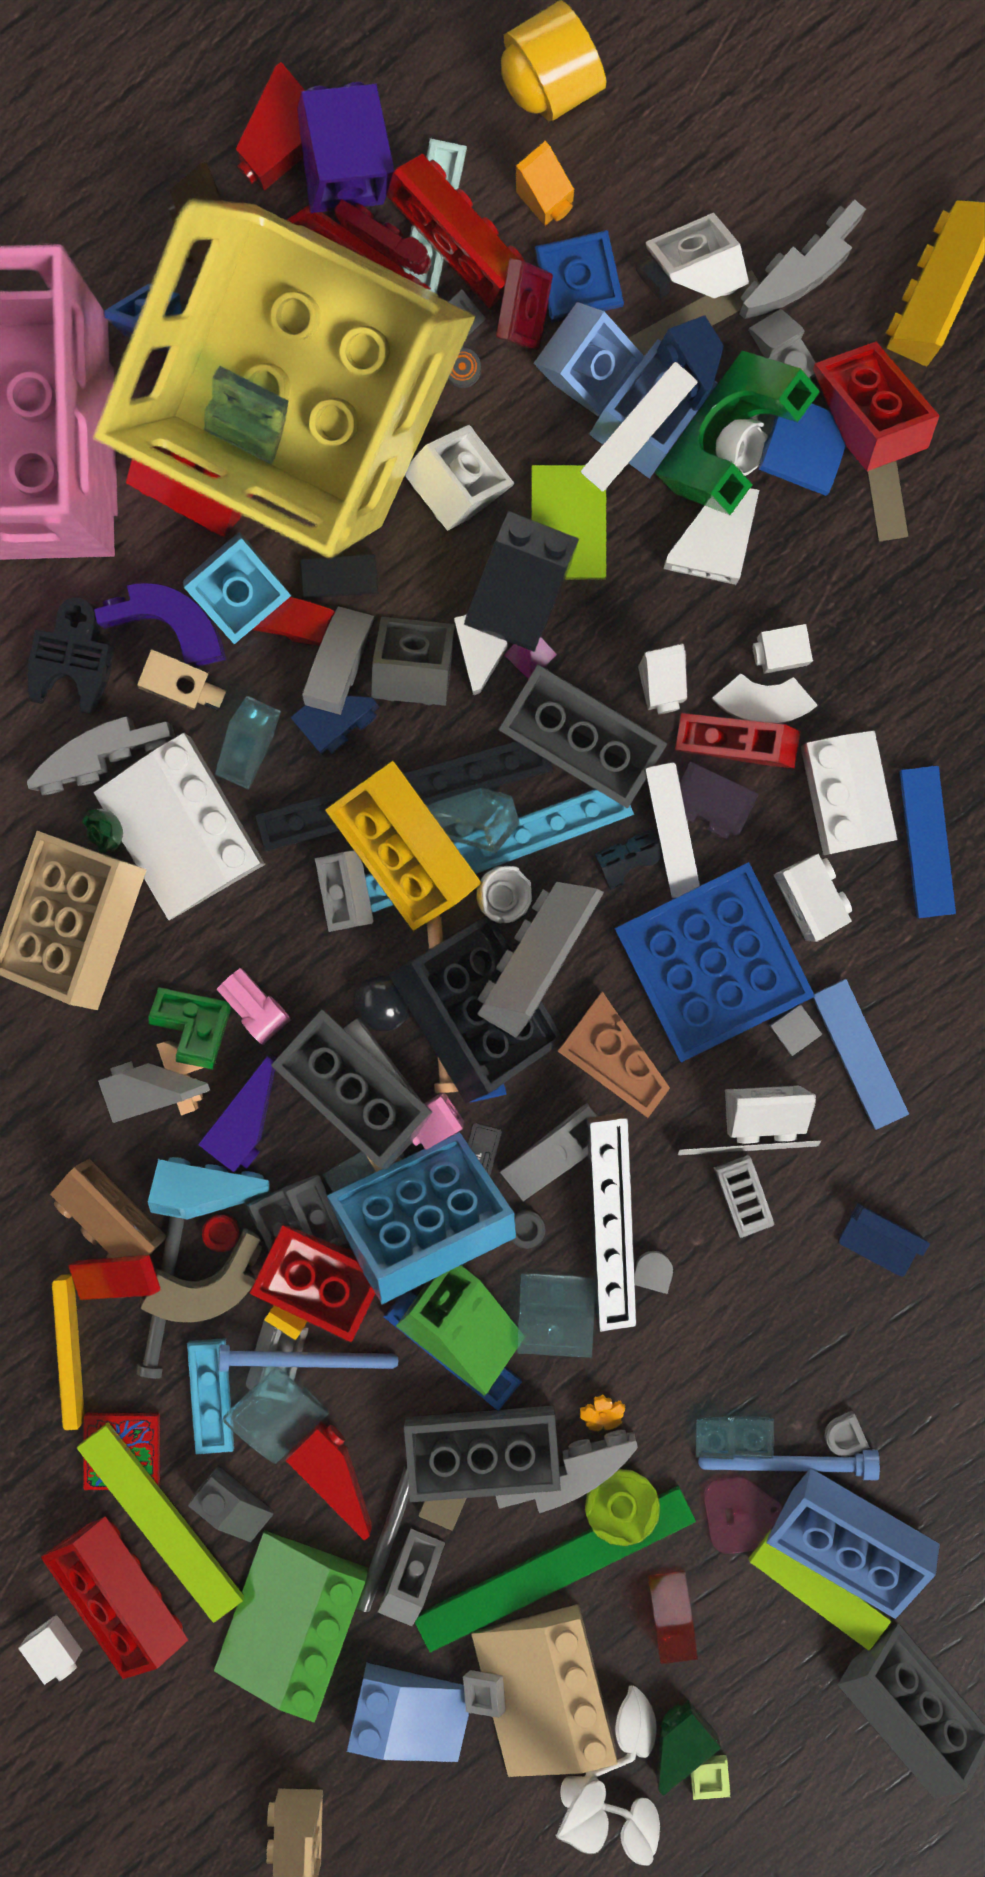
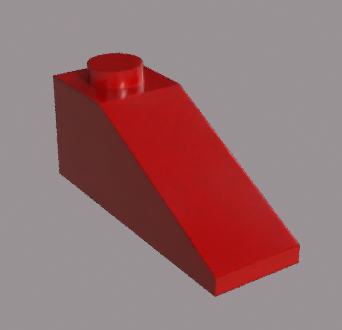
[675,713,801,769]
[285,1421,372,1541]

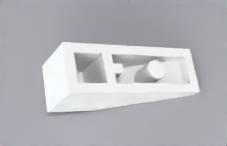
[638,644,687,714]

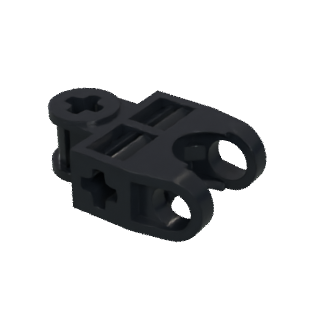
[28,598,115,715]

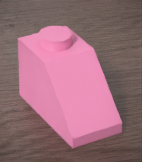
[413,1093,464,1150]

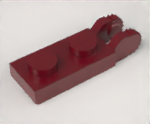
[334,199,432,275]

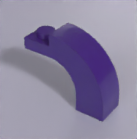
[94,583,226,667]

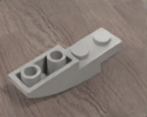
[739,199,866,319]
[27,717,175,795]
[496,1430,638,1513]

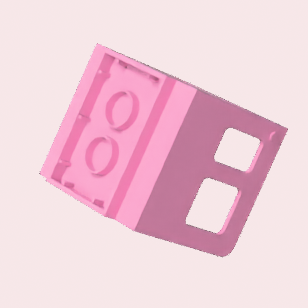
[0,246,118,560]

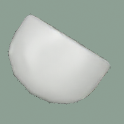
[716,419,768,476]
[476,866,532,923]

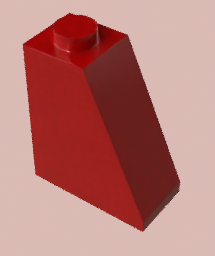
[236,62,305,191]

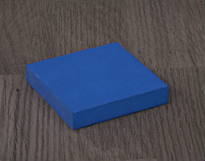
[535,230,624,323]

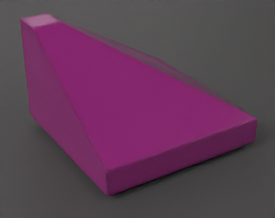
[504,638,557,680]

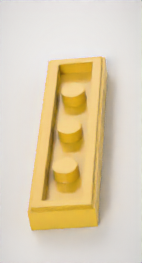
[52,1274,85,1430]

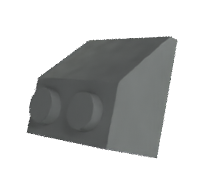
[371,617,455,706]

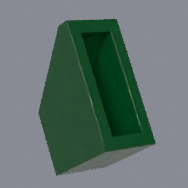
[656,1700,721,1796]

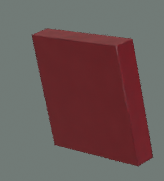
[496,259,553,350]

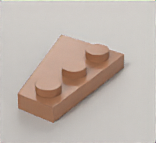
[558,991,670,1118]

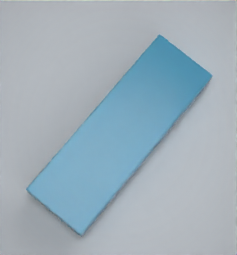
[187,1338,234,1454]

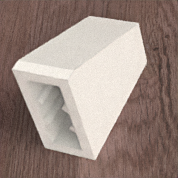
[664,488,759,585]

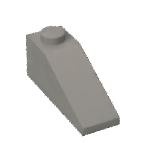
[98,1061,210,1123]

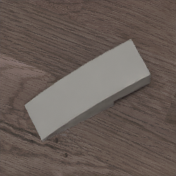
[302,606,374,715]

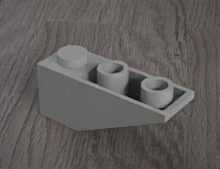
[500,1103,598,1201]

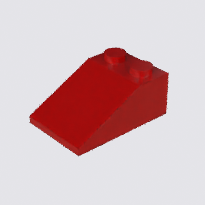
[813,342,940,471]
[249,1224,376,1343]

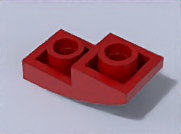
[252,597,335,646]

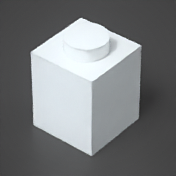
[753,624,813,674]
[18,1615,82,1685]

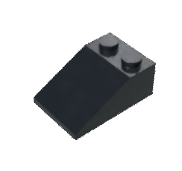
[464,511,579,652]

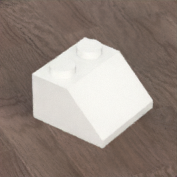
[405,425,515,531]
[773,854,852,942]

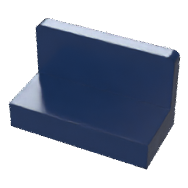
[838,1203,930,1277]

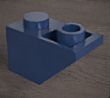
[657,315,724,411]
[290,696,379,755]

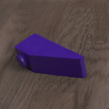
[198,1054,277,1172]

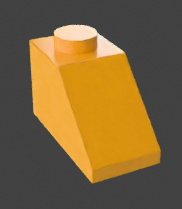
[516,141,574,226]

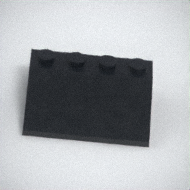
[389,915,565,1103]

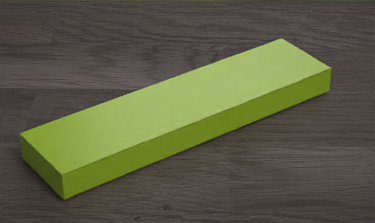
[749,1529,892,1651]

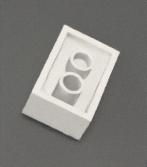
[725,1086,815,1144]

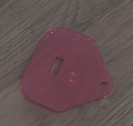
[704,1476,782,1554]

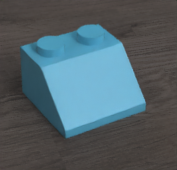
[183,532,291,644]

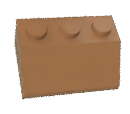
[50,1159,166,1258]

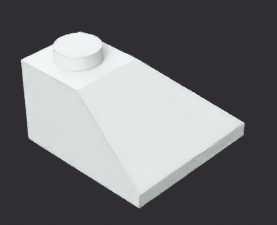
[645,213,749,298]

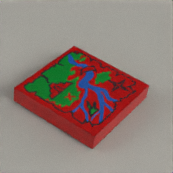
[84,1413,160,1490]

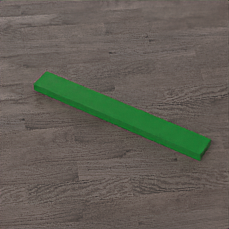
[415,1485,696,1653]

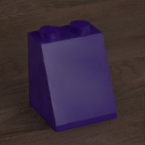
[297,82,394,213]

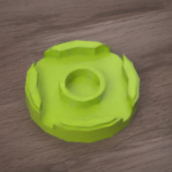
[585,1469,660,1546]

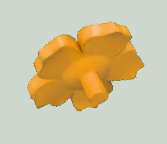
[580,1395,625,1432]

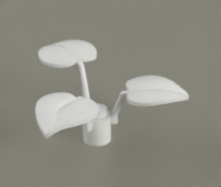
[556,1686,660,1865]

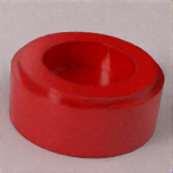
[202,1213,241,1252]

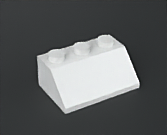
[801,731,897,855]

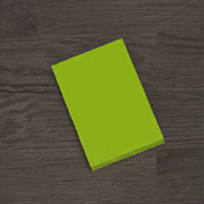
[532,465,606,580]

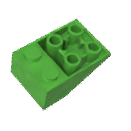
[396,1265,525,1396]

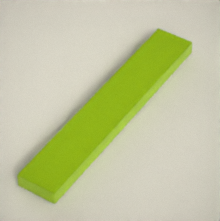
[77,1422,244,1623]

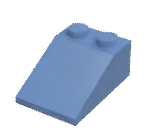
[589,339,718,479]
[347,1663,469,1762]

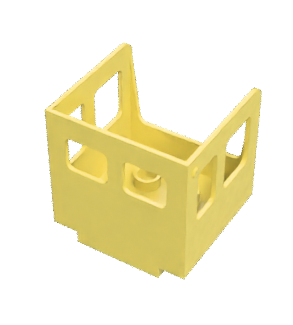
[94,200,476,557]

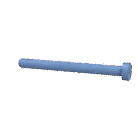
[218,1345,398,1372]

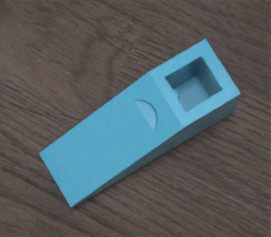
[148,1157,270,1219]

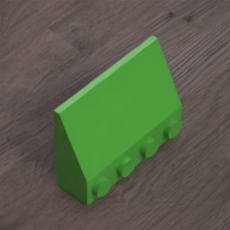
[214,1530,368,1723]

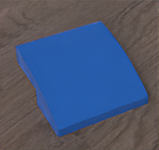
[758,403,846,496]

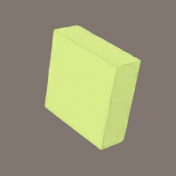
[691,1755,730,1800]

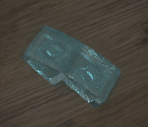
[696,1417,774,1459]

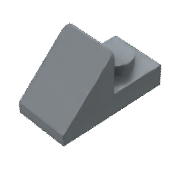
[748,309,816,379]

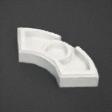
[712,674,818,724]

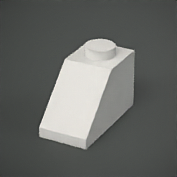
[454,615,507,695]

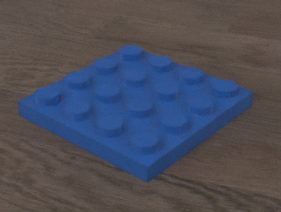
[614,862,815,1062]

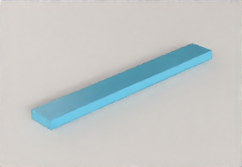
[365,789,634,913]

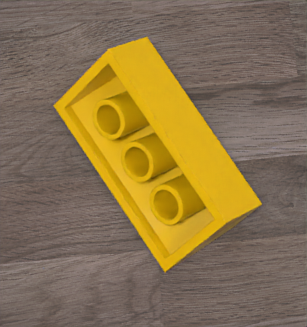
[886,200,985,367]
[325,761,482,931]

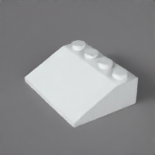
[94,733,265,920]

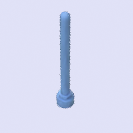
[698,1450,880,1480]

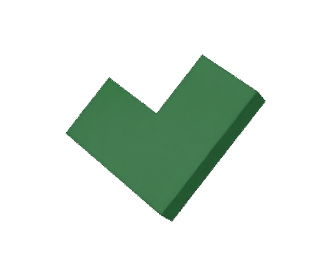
[149,987,231,1069]

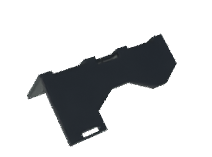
[595,829,663,890]

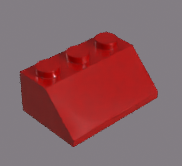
[126,446,253,537]

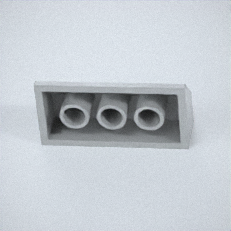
[477,882,604,1037]

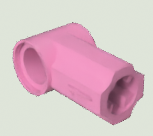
[217,968,291,1045]

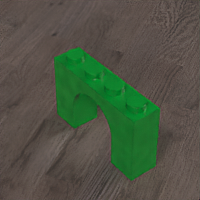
[655,351,820,515]

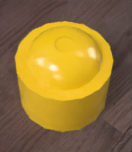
[501,0,606,122]

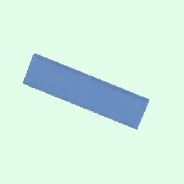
[813,979,909,1130]

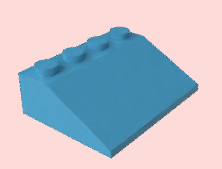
[327,1132,516,1304]

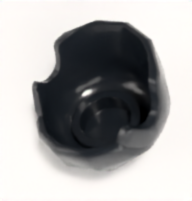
[353,976,411,1031]

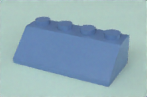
[767,1468,940,1619]

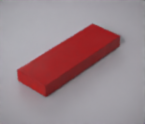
[68,1255,161,1300]

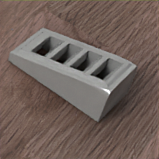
[714,1155,775,1238]

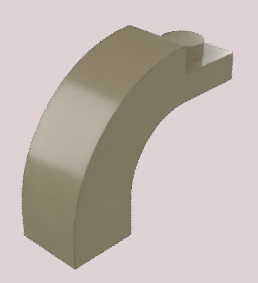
[139,1227,262,1322]

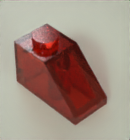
[648,1571,698,1664]

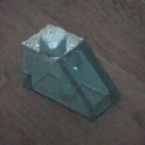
[215,696,281,790]
[428,788,520,853]

